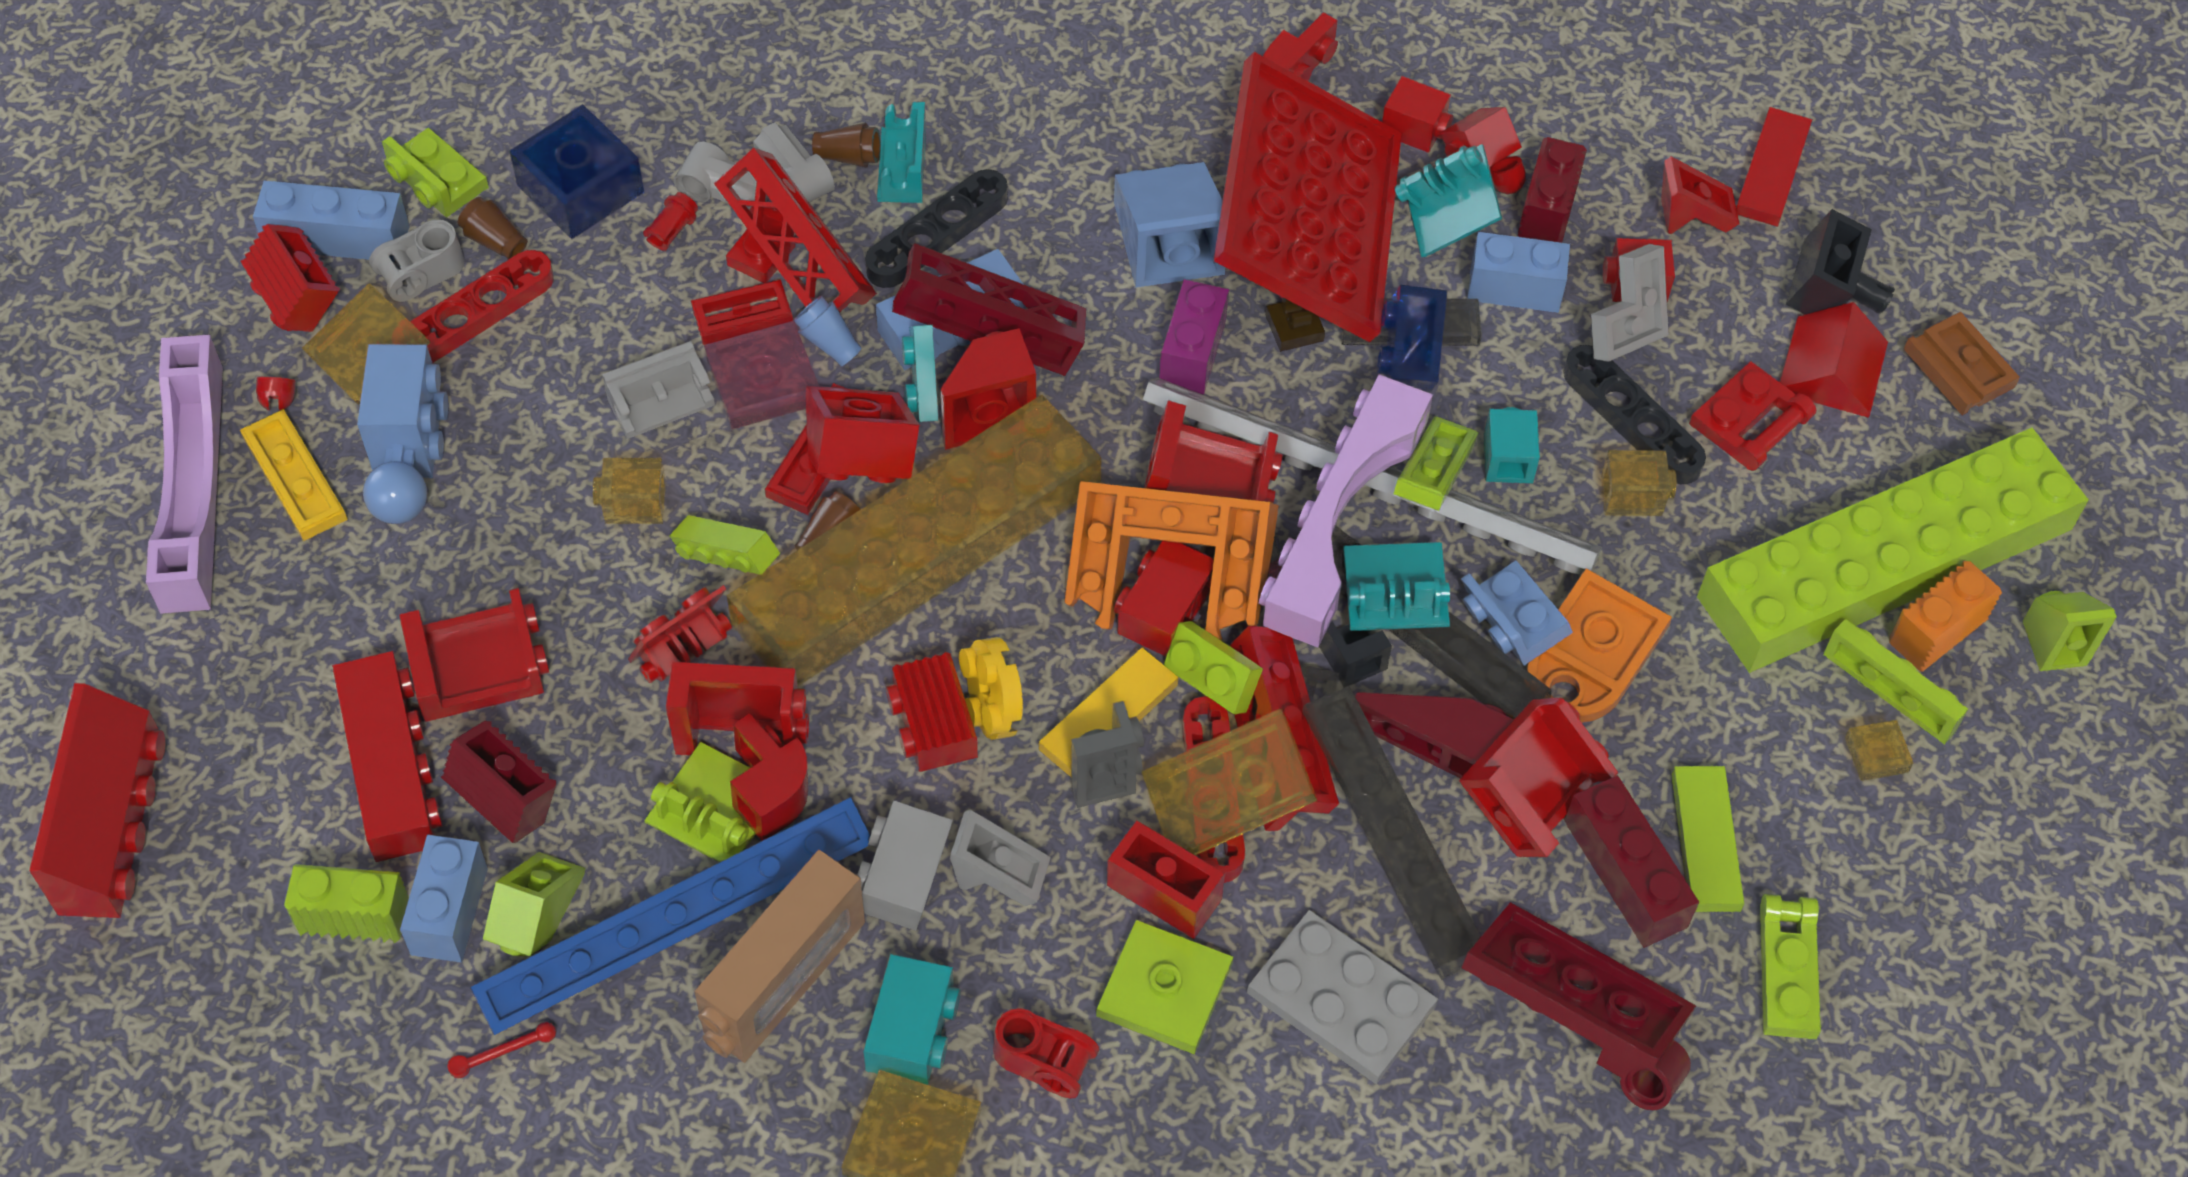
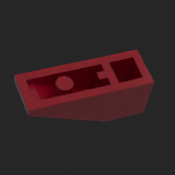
[1349,692,1514,779]

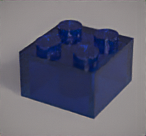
[509,104,644,239]

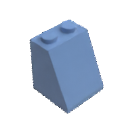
[1114,162,1225,288]

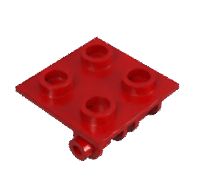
[628,585,732,683]

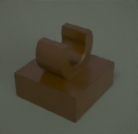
[1265,298,1325,352]

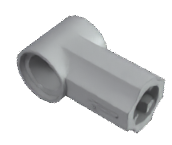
[753,122,835,202]
[674,142,768,209]

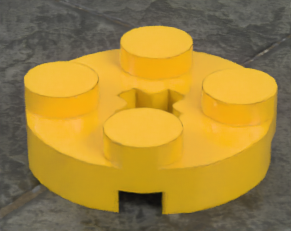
[959,637,1023,740]

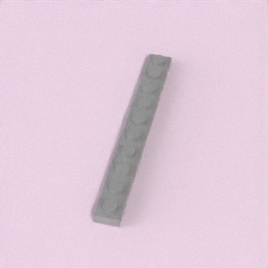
[1143,379,1602,574]

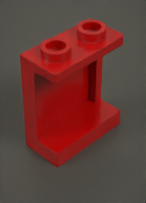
[1144,400,1283,503]
[399,588,550,722]
[666,662,809,755]
[1459,697,1618,857]

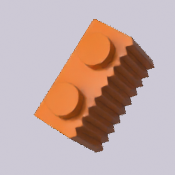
[1889,561,2002,672]

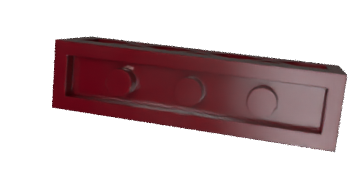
[892,243,1086,376]

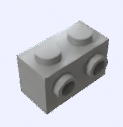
[857,800,953,931]

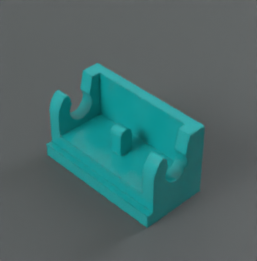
[877,102,926,203]

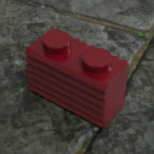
[1517,137,1587,243]
[441,721,556,843]

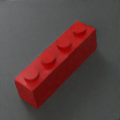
[332,651,443,862]

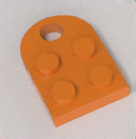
[1526,568,1672,723]

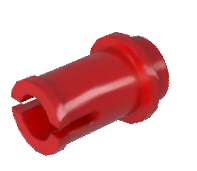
[643,192,698,251]

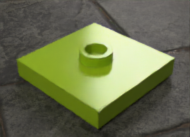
[1096,920,1234,1055]

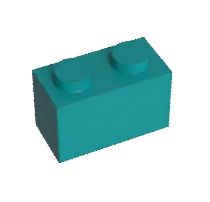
[863,954,961,1085]

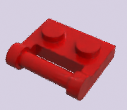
[1689,361,1817,471]

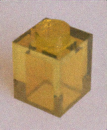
[1601,450,1677,516]
[593,458,666,524]

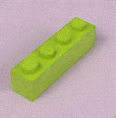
[669,515,780,575]

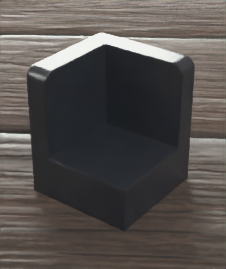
[1319,620,1392,688]

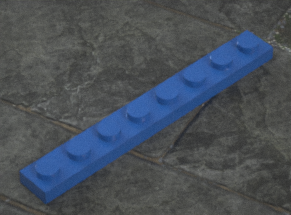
[470,797,870,1035]

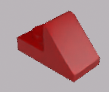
[1661,156,1740,234]

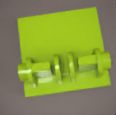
[644,742,755,863]

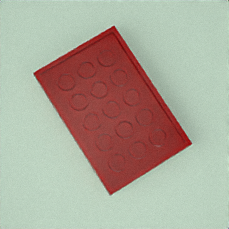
[1214,52,1402,342]

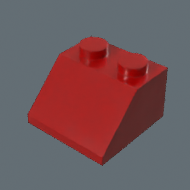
[941,328,1036,450]
[805,386,920,483]

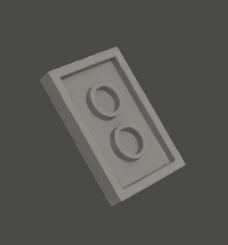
[1247,910,1438,1084]

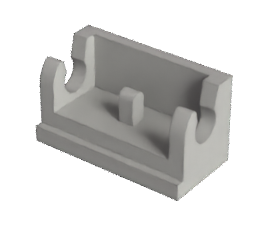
[602,341,715,439]

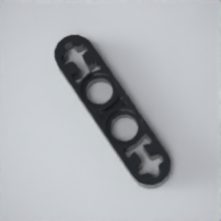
[865,169,1008,288]
[1563,345,1706,485]

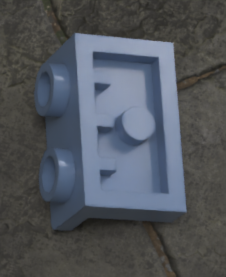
[1461,560,1573,666]

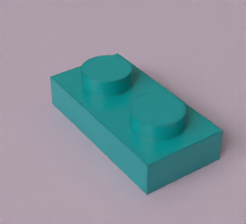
[902,325,938,422]

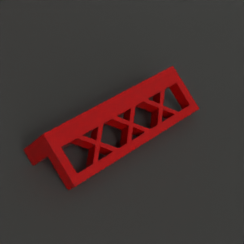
[714,148,877,313]
[1230,626,1339,831]

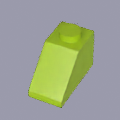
[2023,591,2117,671]
[483,852,586,957]

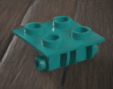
[1395,144,1502,258]
[1344,542,1450,631]

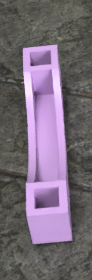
[146,335,223,614]
[1259,375,1433,648]

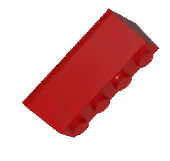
[29,683,165,918]

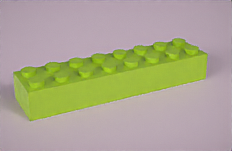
[1697,427,2089,673]

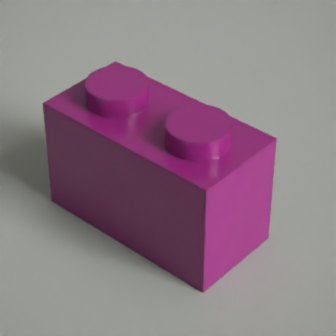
[1159,279,1229,394]

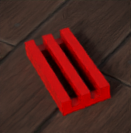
[691,280,793,345]

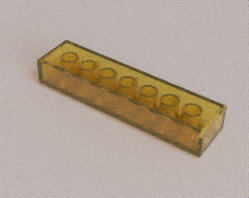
[726,395,1102,686]

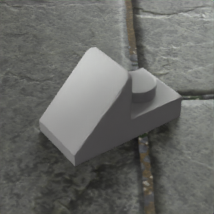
[950,810,1051,906]

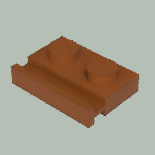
[1904,312,2020,416]

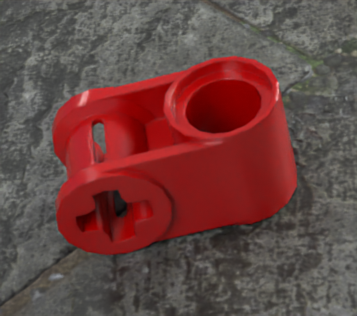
[993,1008,1100,1099]

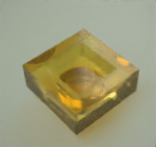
[1845,720,1914,781]

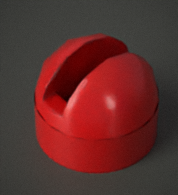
[1489,156,1526,195]
[256,377,296,411]

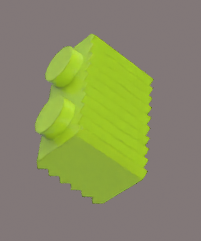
[284,864,409,943]

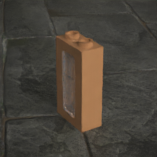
[694,850,865,1063]

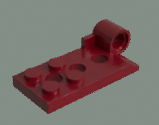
[1462,902,1697,1110]

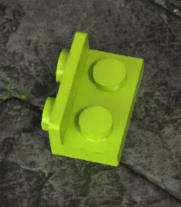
[382,128,489,218]

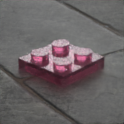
[704,321,819,429]

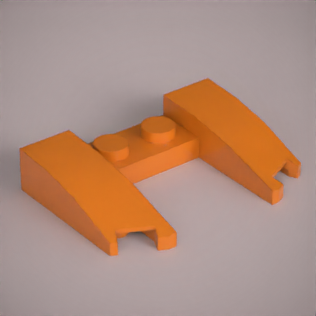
[1065,481,1279,640]

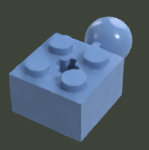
[357,344,449,524]

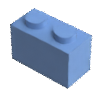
[1467,232,1570,313]
[400,835,488,962]

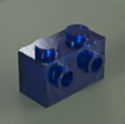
[1377,284,1448,393]

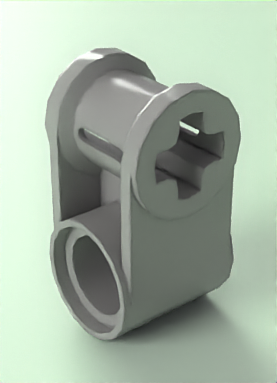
[369,220,465,302]

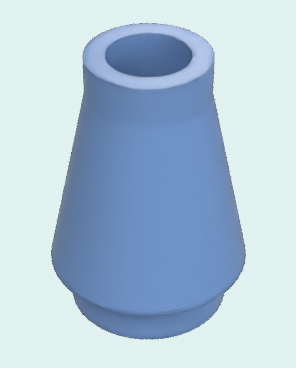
[794,296,862,366]

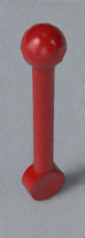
[447,1022,556,1079]

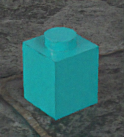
[1484,407,1540,483]

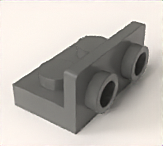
[1072,701,1144,808]

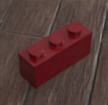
[1565,775,1699,948]

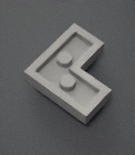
[1591,244,1669,362]

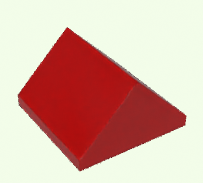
[1780,302,1888,418]

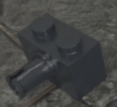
[1786,209,1895,315]

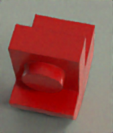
[730,713,809,841]

